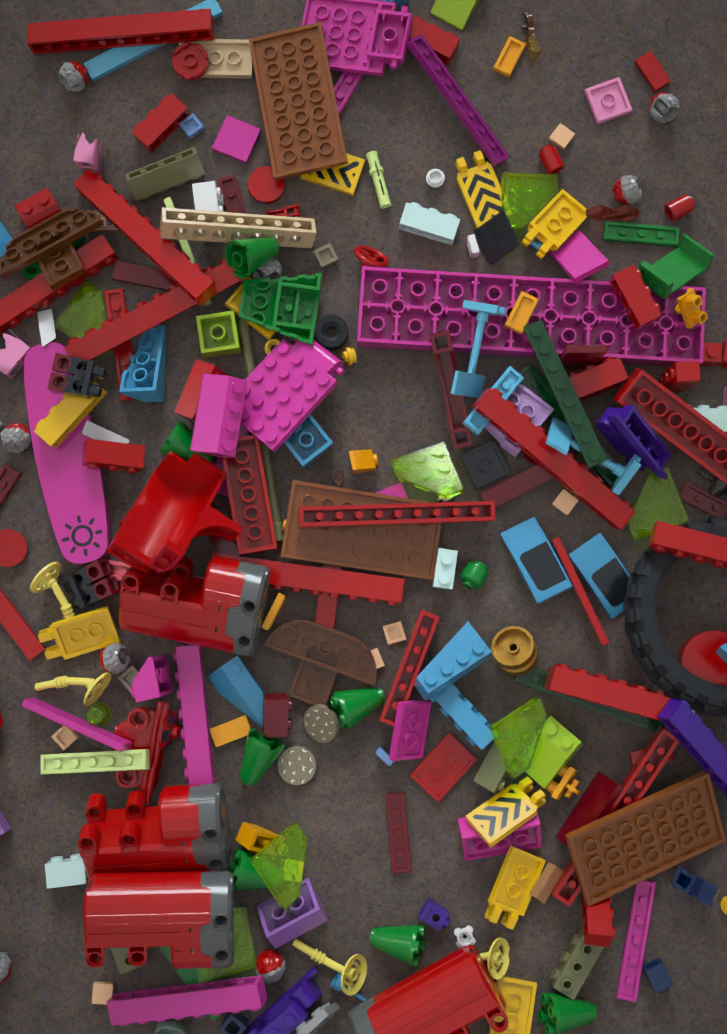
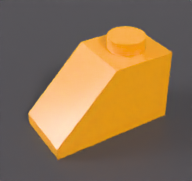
[349,449,379,475]
[235,822,284,856]

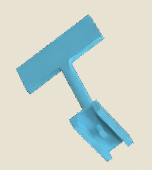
[451,300,507,398]
[546,417,641,495]

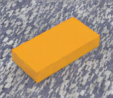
[493,36,526,78]
[504,291,539,334]
[261,593,286,630]
[209,715,251,747]

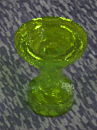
[87,702,112,725]

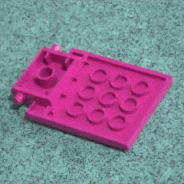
[302,0,413,77]
[241,339,345,453]

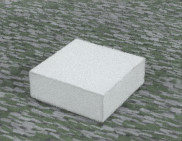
[466,234,480,259]

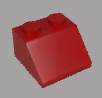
[14,188,62,229]

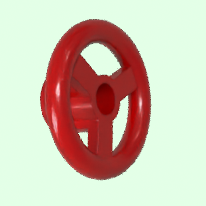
[354,245,389,268]

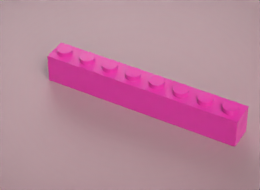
[173,645,215,785]
[106,975,268,1026]

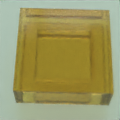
[526,34,541,61]

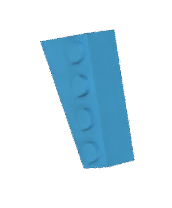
[414,622,491,701]
[430,684,499,750]

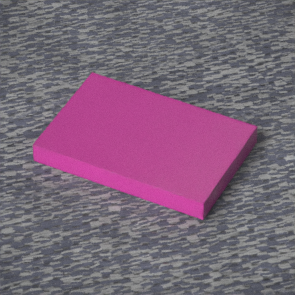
[548,230,609,283]
[389,700,432,761]

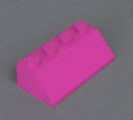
[190,374,248,459]
[130,654,174,702]
[458,815,542,861]

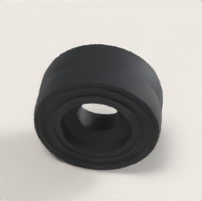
[315,315,349,351]

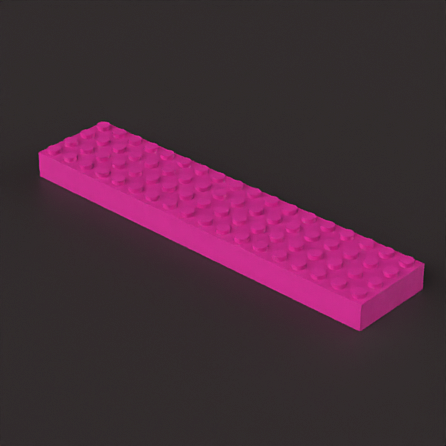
[357,266,706,366]

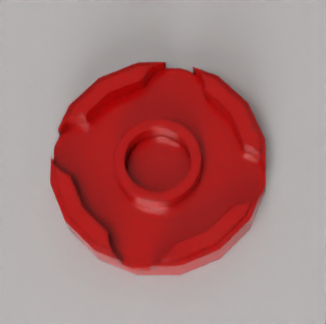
[172,42,209,80]
[248,166,285,204]
[0,529,27,567]

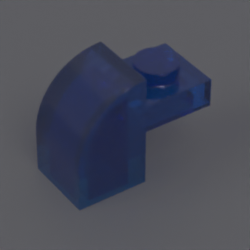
[670,867,721,907]

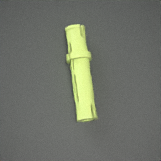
[366,151,392,209]

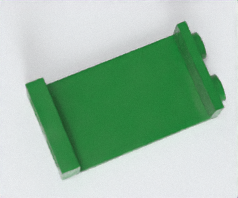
[638,234,714,299]

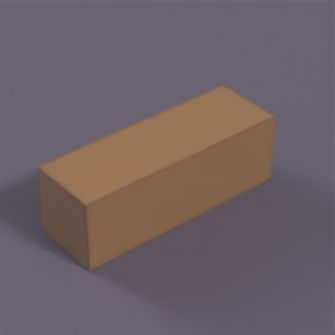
[530,862,563,904]

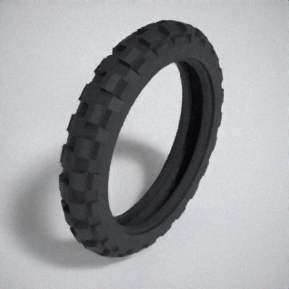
[623,517,727,717]

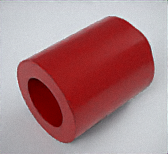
[538,145,565,176]
[664,194,695,222]

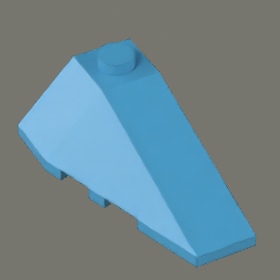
[119,325,166,402]
[208,655,265,728]

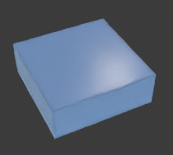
[179,113,205,140]
[375,746,394,766]

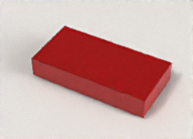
[634,51,671,93]

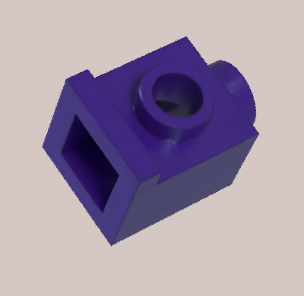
[418,898,450,931]

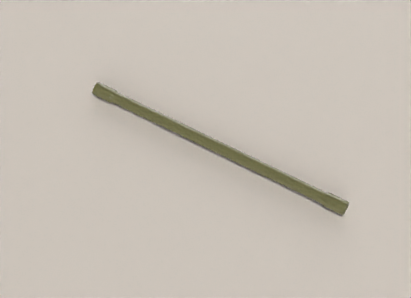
[237,318,284,542]

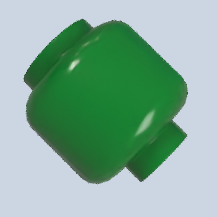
[460,561,489,590]

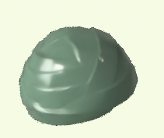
[154,1018,187,1034]

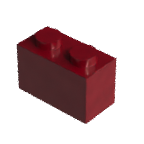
[263,693,292,738]

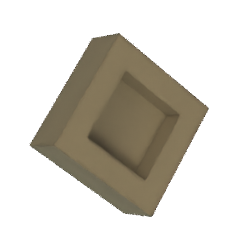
[313,243,339,269]
[118,665,139,693]

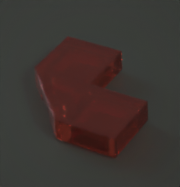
[586,205,639,220]

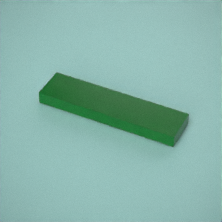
[603,221,680,247]

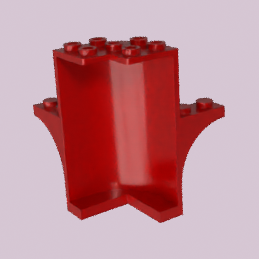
[106,451,243,573]

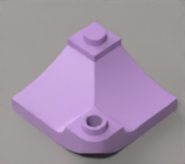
[484,384,554,458]

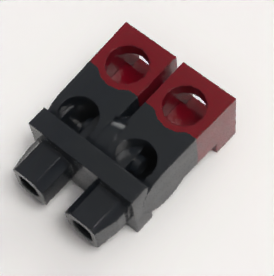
[47,353,106,399]
[62,558,120,609]

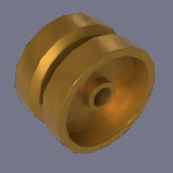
[491,626,539,676]

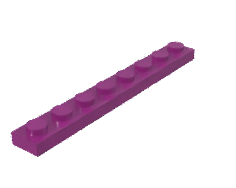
[406,34,510,167]

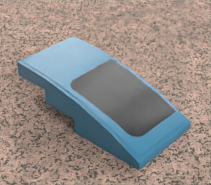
[500,517,572,604]
[568,533,630,619]

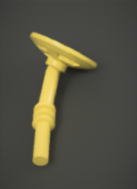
[30,562,75,618]
[35,672,111,706]
[292,938,367,996]
[480,938,510,980]

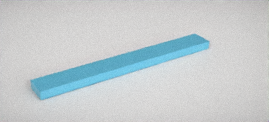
[84,0,223,82]

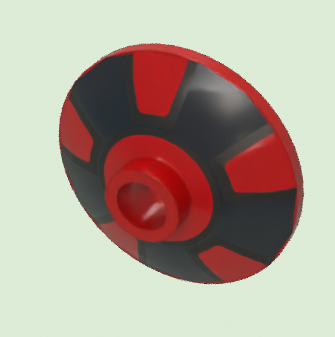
[159,711,181,750]

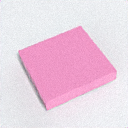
[584,77,633,125]

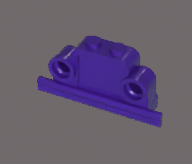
[596,405,671,479]
[242,966,322,1034]

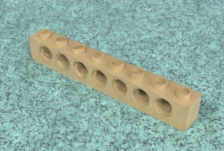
[160,207,316,248]

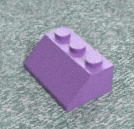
[256,878,328,949]

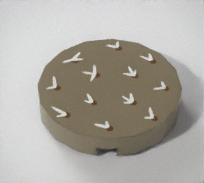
[303,704,340,743]
[277,745,316,785]

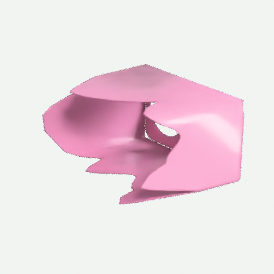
[73,133,104,174]
[0,330,31,379]

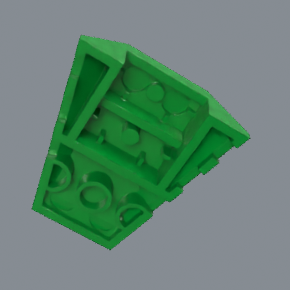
[239,273,322,345]

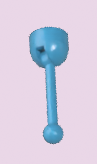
[330,973,367,1002]

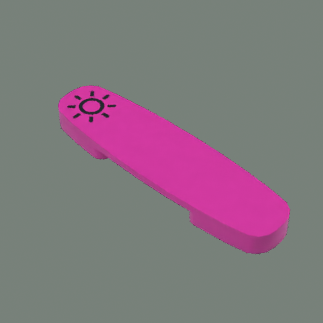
[24,342,112,565]

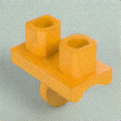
[675,288,708,329]
[546,765,580,800]

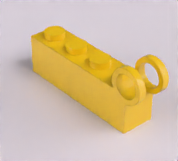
[34,378,108,449]

